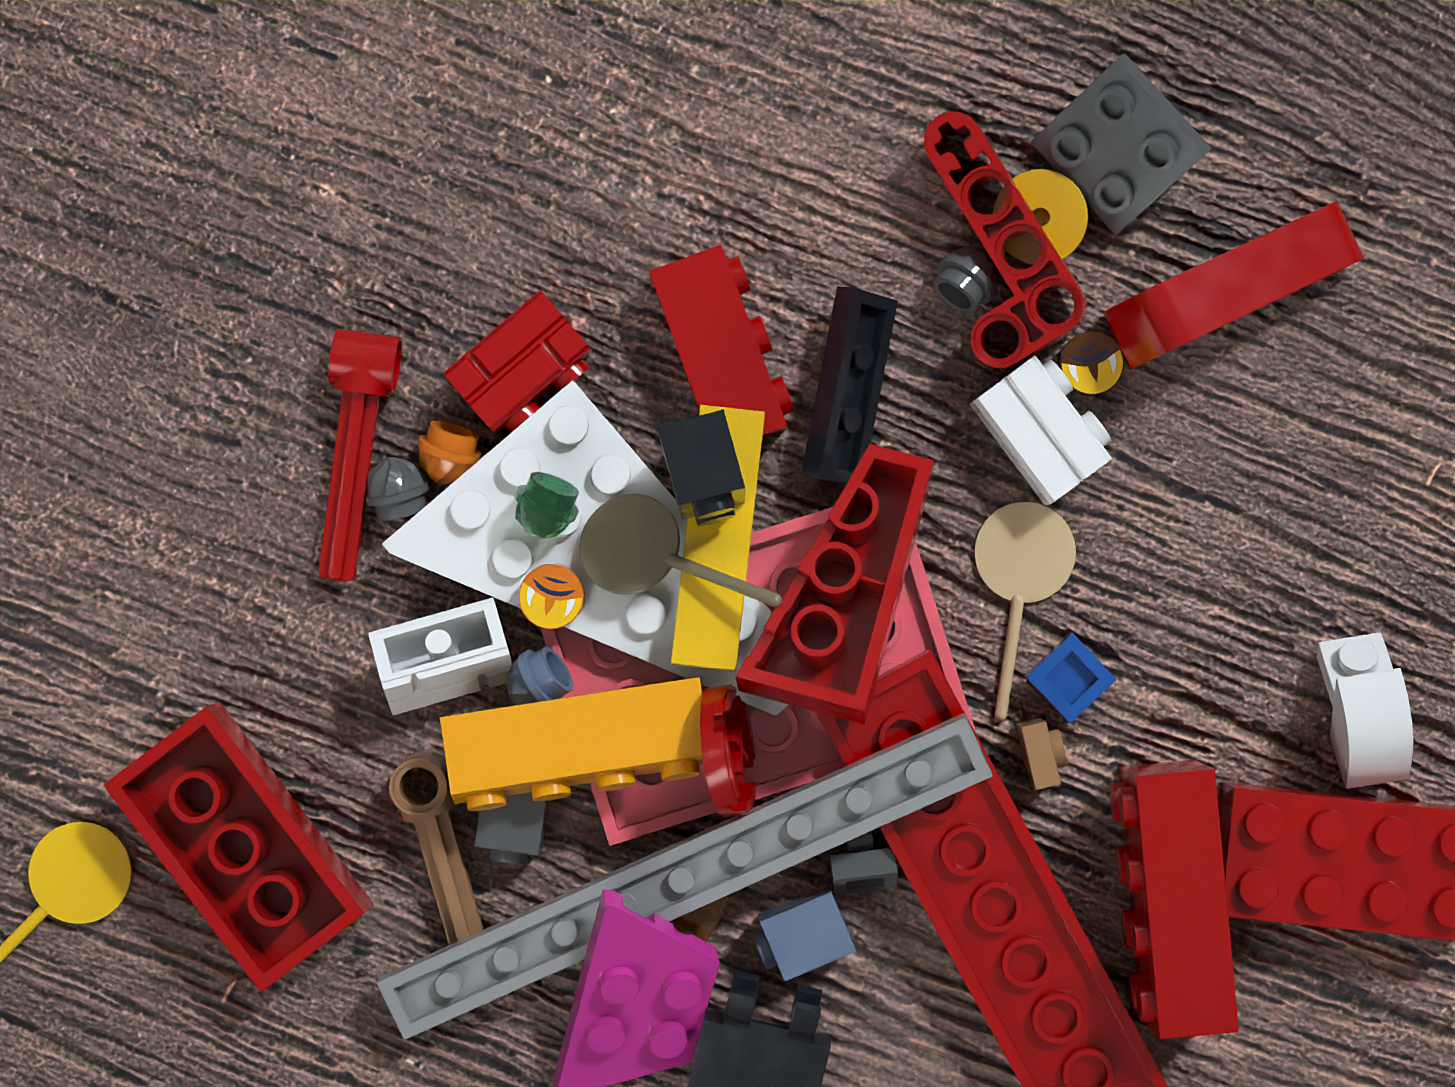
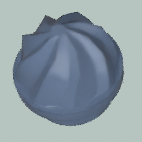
[506,646,573,705]

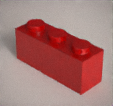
[649,244,794,438]

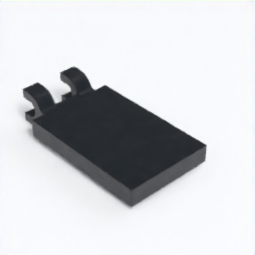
[687,970,831,1087]

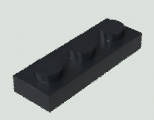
[801,286,898,485]

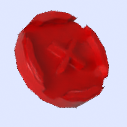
[700,684,756,817]

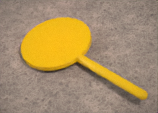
[0,822,132,963]

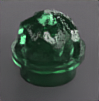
[515,472,579,539]

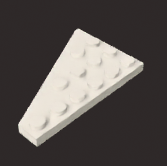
[382,380,788,716]

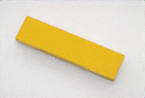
[671,405,765,672]

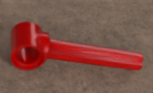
[318,328,402,582]

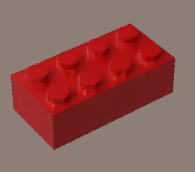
[103,702,374,992]
[1109,760,1239,1039]
[1218,781,1455,940]

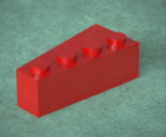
[735,444,934,725]

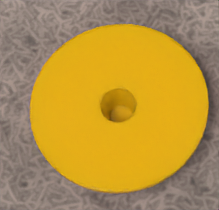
[993,169,1088,265]

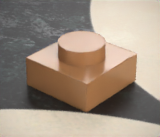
[1015,718,1067,790]

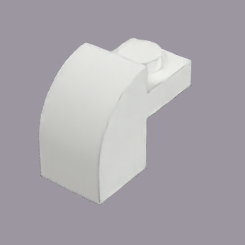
[1317,632,1413,789]

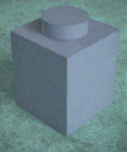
[753,885,856,981]

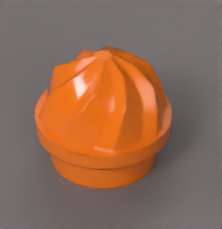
[417,421,481,484]

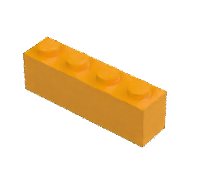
[440,677,704,811]

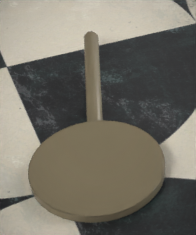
[579,494,782,607]

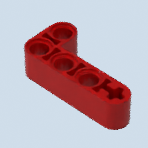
[924,112,1087,369]
[1103,201,1365,370]

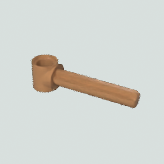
[389,749,484,945]

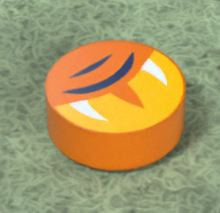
[518,563,585,629]

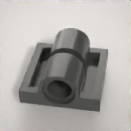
[1030,53,1212,235]

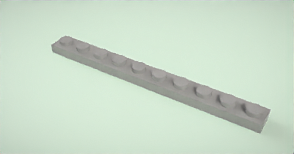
[376,713,993,1040]

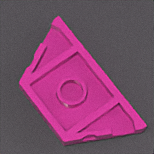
[553,889,720,1087]

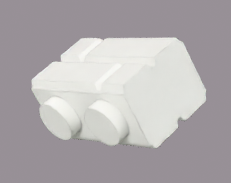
[969,356,1112,505]
[368,598,512,715]

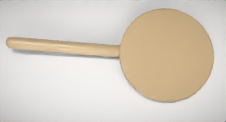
[974,502,1076,721]

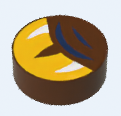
[1058,331,1124,396]

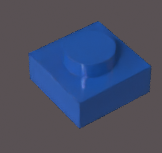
[1024,633,1117,724]

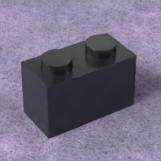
[658,409,745,526]

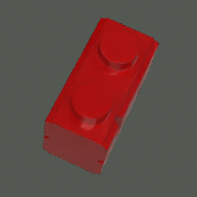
[443,290,593,434]

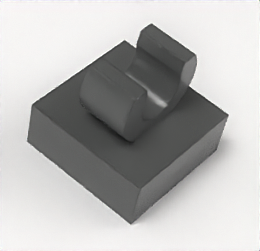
[830,831,898,895]

